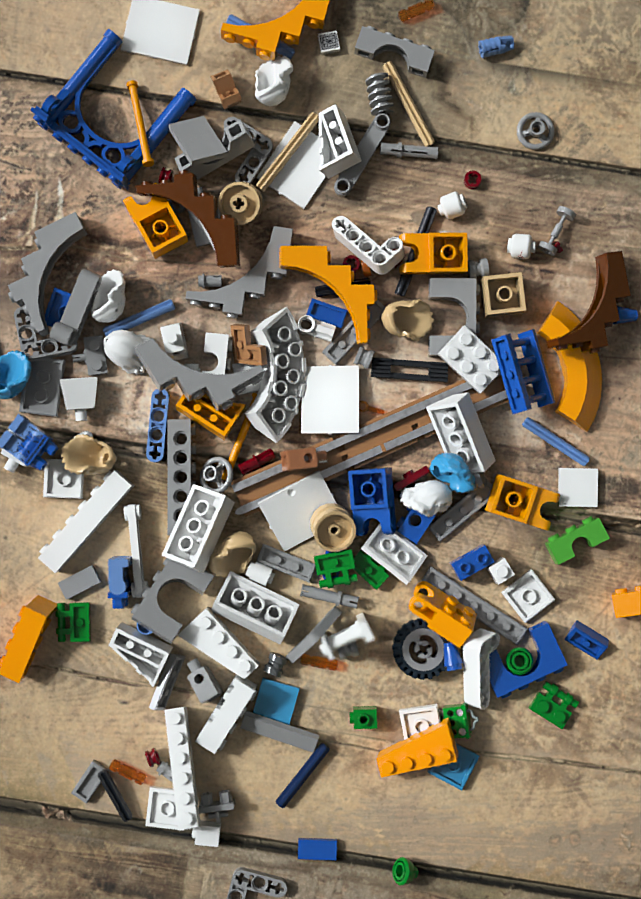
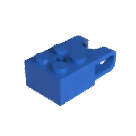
[348,467,396,536]

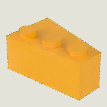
[176,394,246,441]

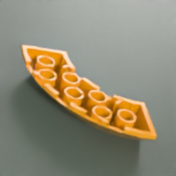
[537,301,602,432]

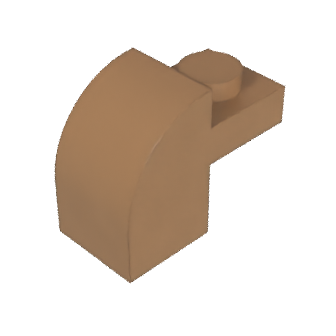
[210,69,242,109]

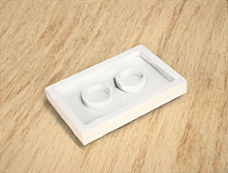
[438,325,500,394]
[361,523,428,585]

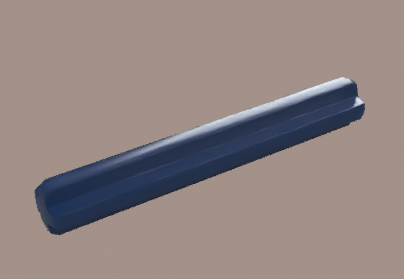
[275,743,330,808]

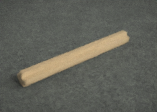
[383,61,435,147]
[256,112,319,192]

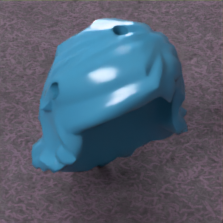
[0,350,32,400]
[429,453,476,493]

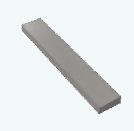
[421,566,528,645]

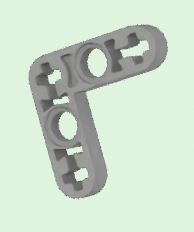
[224,117,273,184]
[14,307,78,362]
[286,606,342,664]
[227,867,287,899]

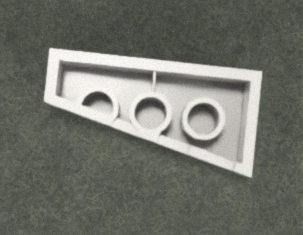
[178,607,260,679]
[195,674,258,754]

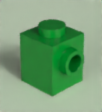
[349,706,377,729]

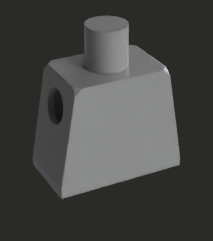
[187,658,224,704]

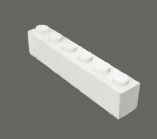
[38,470,135,573]
[164,707,201,830]

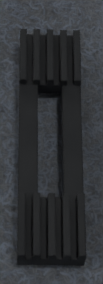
[371,357,449,383]

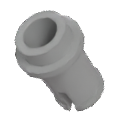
[198,274,222,289]
[156,761,173,782]

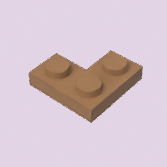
[230,324,267,366]

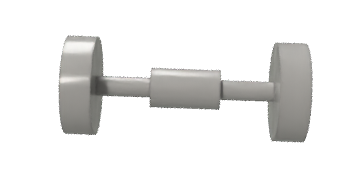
[538,206,576,256]

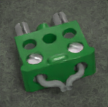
[439,702,479,739]

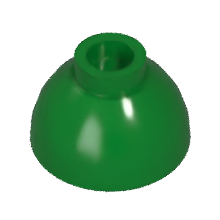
[506,647,533,675]
[392,857,418,886]

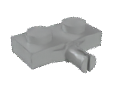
[72,335,108,376]

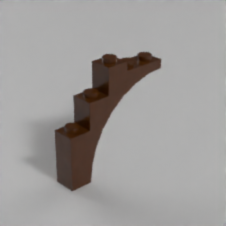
[136,170,240,268]
[546,251,631,354]

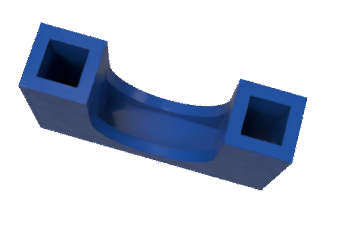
[489,621,568,698]

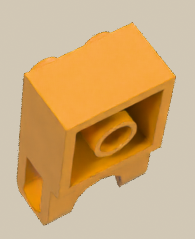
[123,183,188,259]
[399,233,468,274]
[485,474,561,531]
[409,581,477,648]

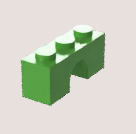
[544,516,610,565]

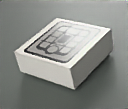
[318,31,340,55]

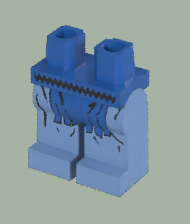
[0,414,59,470]
[108,556,132,609]

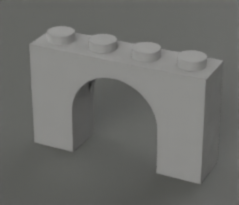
[428,278,480,357]
[131,558,214,644]

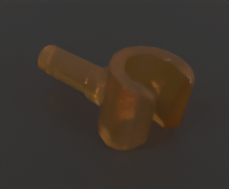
[359,400,384,415]

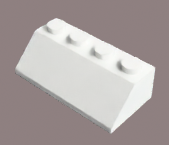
[426,392,496,473]
[162,484,235,573]
[211,571,300,644]

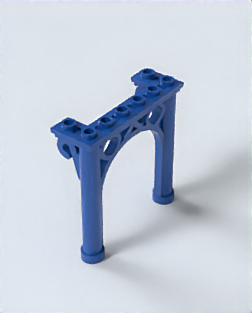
[30,29,197,191]

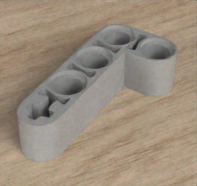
[50,269,102,346]

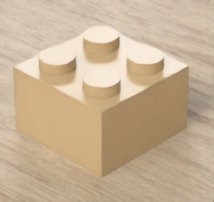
[480,272,526,318]

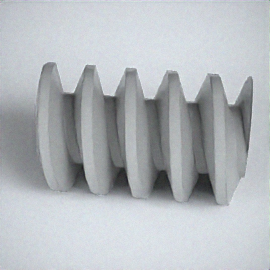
[365,73,394,116]

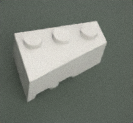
[319,104,362,179]
[109,622,173,687]

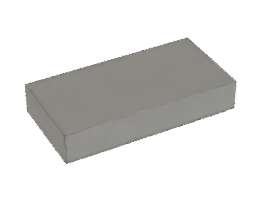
[58,565,101,600]
[71,760,109,804]

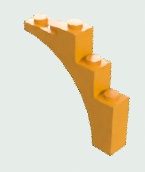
[221,0,331,61]
[279,246,377,345]

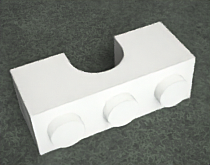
[202,332,233,375]

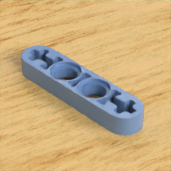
[146,389,170,463]

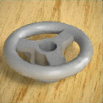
[517,112,554,150]
[200,457,233,493]

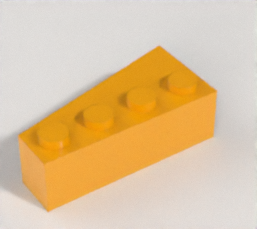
[612,585,641,618]
[0,595,57,683]
[376,717,459,778]

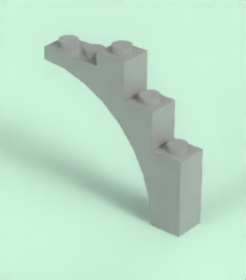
[8,212,88,337]
[185,226,293,319]
[136,338,264,411]

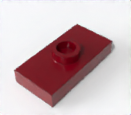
[393,465,430,491]

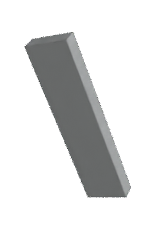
[322,300,386,365]
[428,479,493,542]
[240,711,319,752]

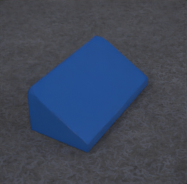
[565,620,609,660]

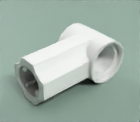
[297,315,336,342]

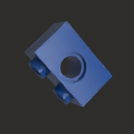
[396,507,438,544]
[449,544,495,581]

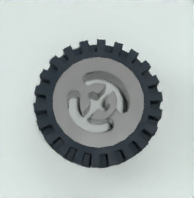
[392,618,450,680]

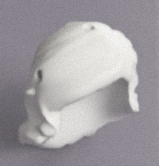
[255,56,293,106]
[91,269,126,323]
[103,329,150,375]
[400,480,452,518]

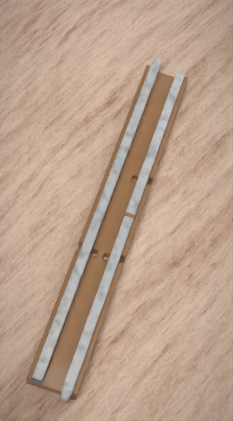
[231,372,509,517]

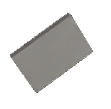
[169,116,227,166]
[19,358,66,417]

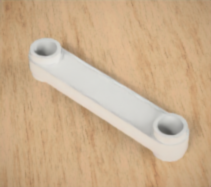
[124,504,149,598]

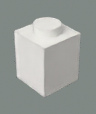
[486,557,515,585]
[192,820,221,847]

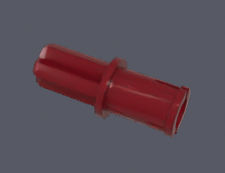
[238,449,275,476]

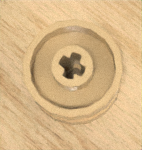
[218,182,263,225]
[310,503,356,552]

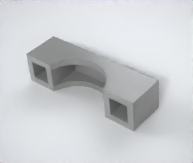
[354,26,435,78]
[174,119,256,180]

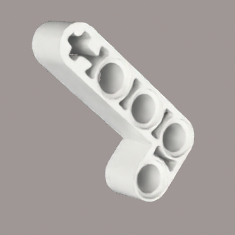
[332,216,405,275]
[463,628,500,710]

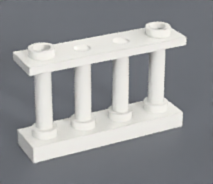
[320,613,374,660]

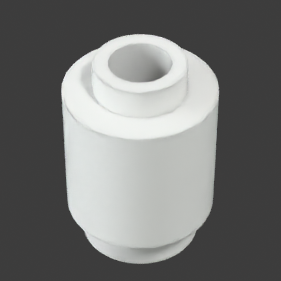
[245,561,275,586]

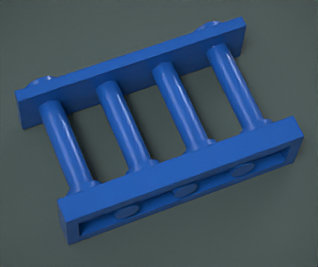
[491,329,556,414]

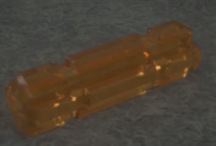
[398,0,435,22]
[300,654,338,671]
[109,759,146,785]

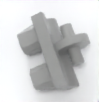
[199,790,235,824]

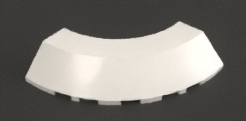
[244,307,307,443]

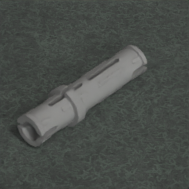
[380,142,438,159]
[300,584,359,609]

